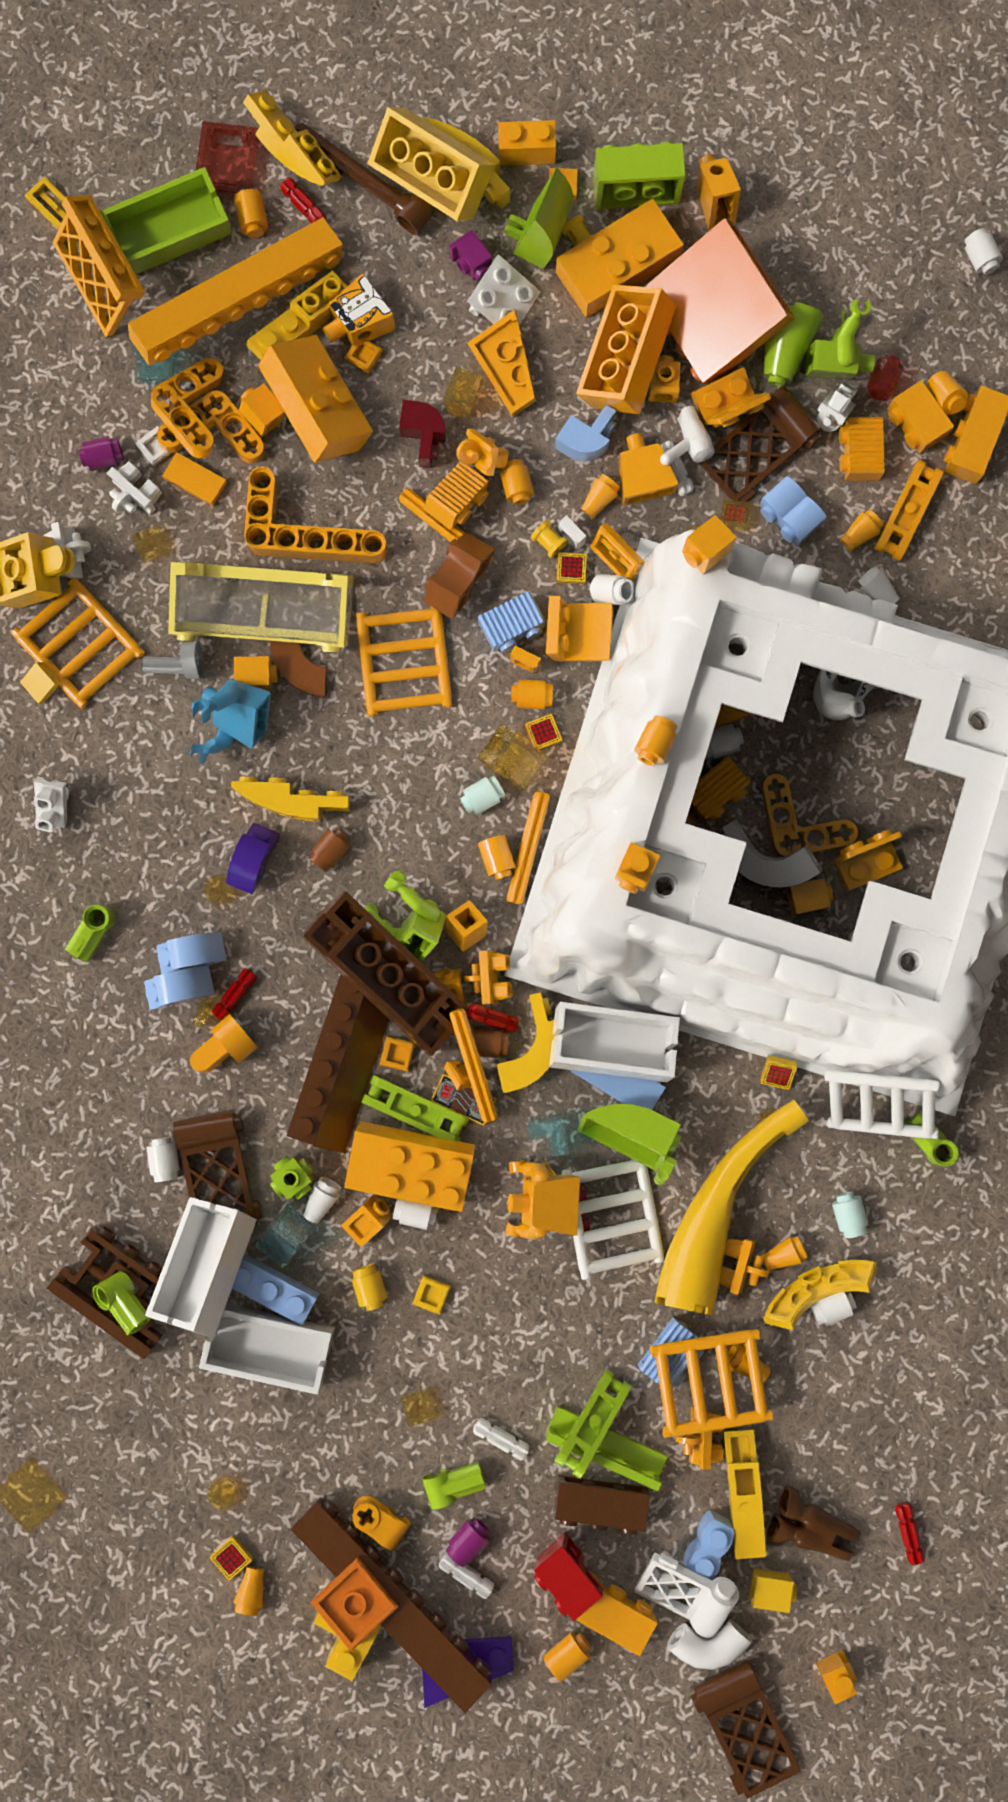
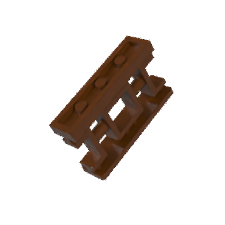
[46,1225,163,1359]

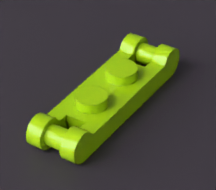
[361,1075,470,1141]
[554,1369,632,1479]

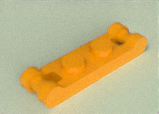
[874,459,944,562]

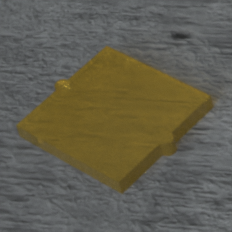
[0,1458,66,1532]

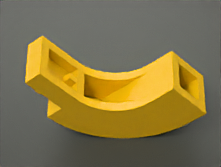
[497,993,556,1093]

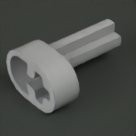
[142,641,205,679]

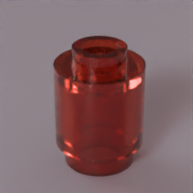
[867,355,904,401]

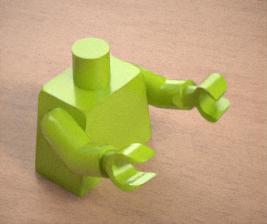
[804,298,875,380]
[365,871,446,962]

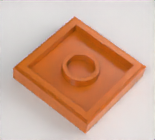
[310,1557,398,1652]

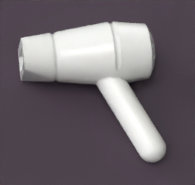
[660,406,715,465]

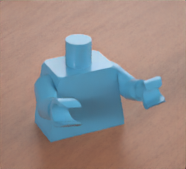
[189,679,271,764]

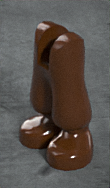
[766,1485,861,1561]

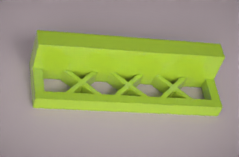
[545,1405,668,1491]

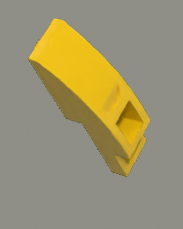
[243,90,342,186]
[422,117,510,209]
[247,270,347,360]
[231,777,351,822]
[723,1430,766,1559]

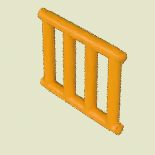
[11,578,145,709]
[356,606,452,717]
[650,1329,774,1438]

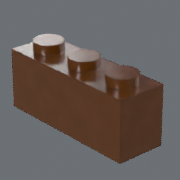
[554,1475,650,1535]

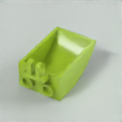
[504,167,574,269]
[577,1104,682,1185]

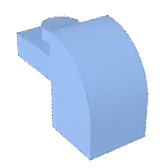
[554,404,617,462]
[156,932,227,974]
[144,965,215,1010]

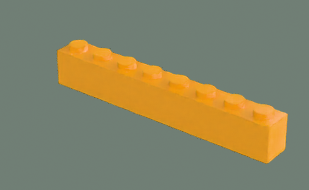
[128,217,343,366]

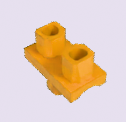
[457,429,509,476]
[464,951,513,1005]
[719,1238,769,1295]
[675,1407,724,1470]

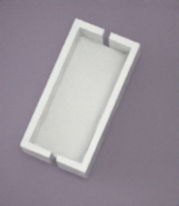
[549,1002,680,1082]
[145,1197,257,1339]
[199,1303,335,1395]

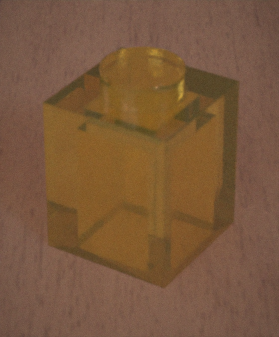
[443,366,483,418]

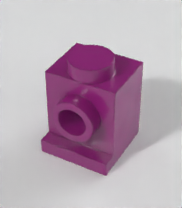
[449,230,492,281]

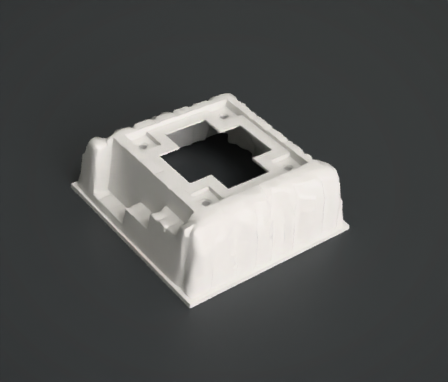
[504,530,1008,1116]

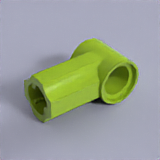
[65,905,116,962]
[904,1110,959,1167]
[92,1271,151,1335]
[422,1461,486,1510]

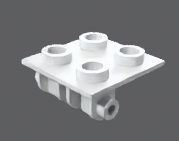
[467,254,541,325]

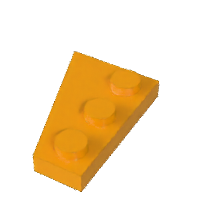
[467,310,537,417]

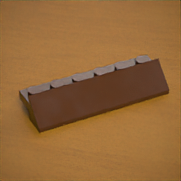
[300,891,468,1056]
[286,974,389,1154]

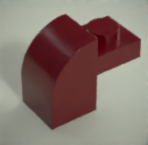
[399,400,446,468]

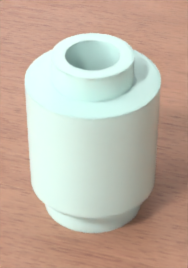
[460,776,505,816]
[832,1192,869,1238]

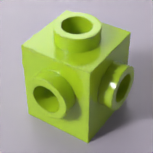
[270,1155,315,1200]

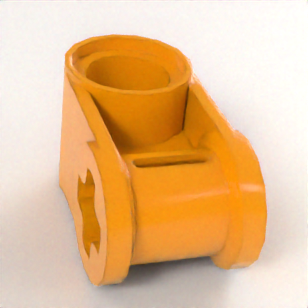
[352,1496,411,1551]

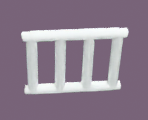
[824,1070,940,1139]
[561,1160,665,1280]

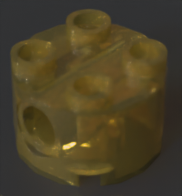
[477,724,548,791]

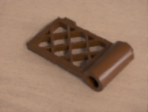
[699,385,822,505]
[173,1109,262,1226]
[691,1659,801,1799]

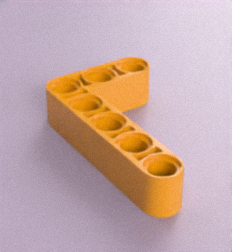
[244,466,388,563]

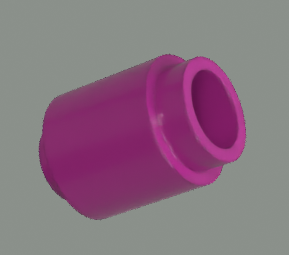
[78,436,124,471]
[446,1518,490,1567]

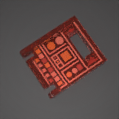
[196,121,259,195]

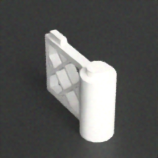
[634,1553,739,1638]

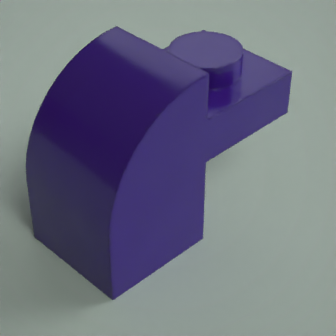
[226,823,280,895]

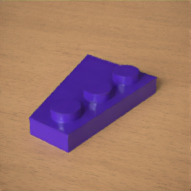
[422,1636,514,1708]

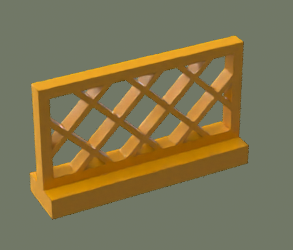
[52,195,145,338]

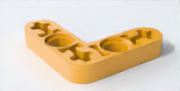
[151,358,224,458]
[157,390,264,464]
[761,774,858,857]

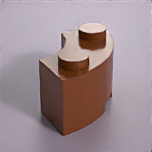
[423,532,495,619]

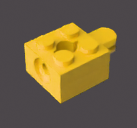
[0,532,75,609]

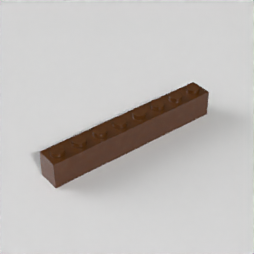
[290,1497,492,1713]

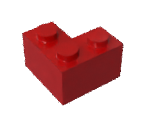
[533,1532,603,1622]

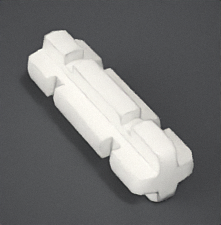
[661,441,694,496]
[473,1418,529,1461]
[439,1552,494,1599]

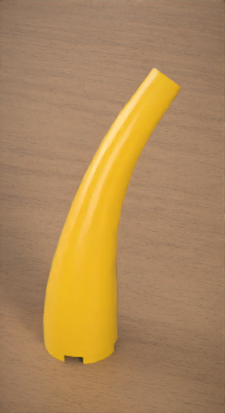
[654,1099,809,1316]

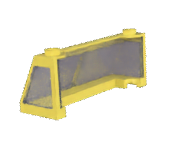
[168,562,354,652]

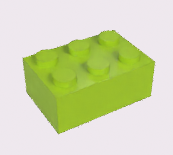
[593,141,685,209]

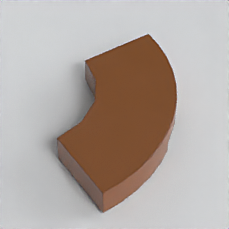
[270,637,327,698]

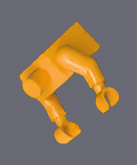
[505,1159,580,1240]

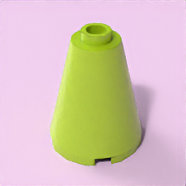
[764,300,823,386]

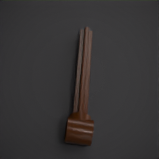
[295,122,435,235]

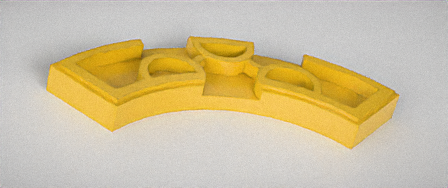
[763,1260,878,1330]

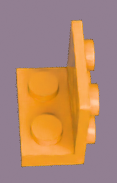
[690,367,771,428]
[546,596,613,662]
[834,829,903,892]

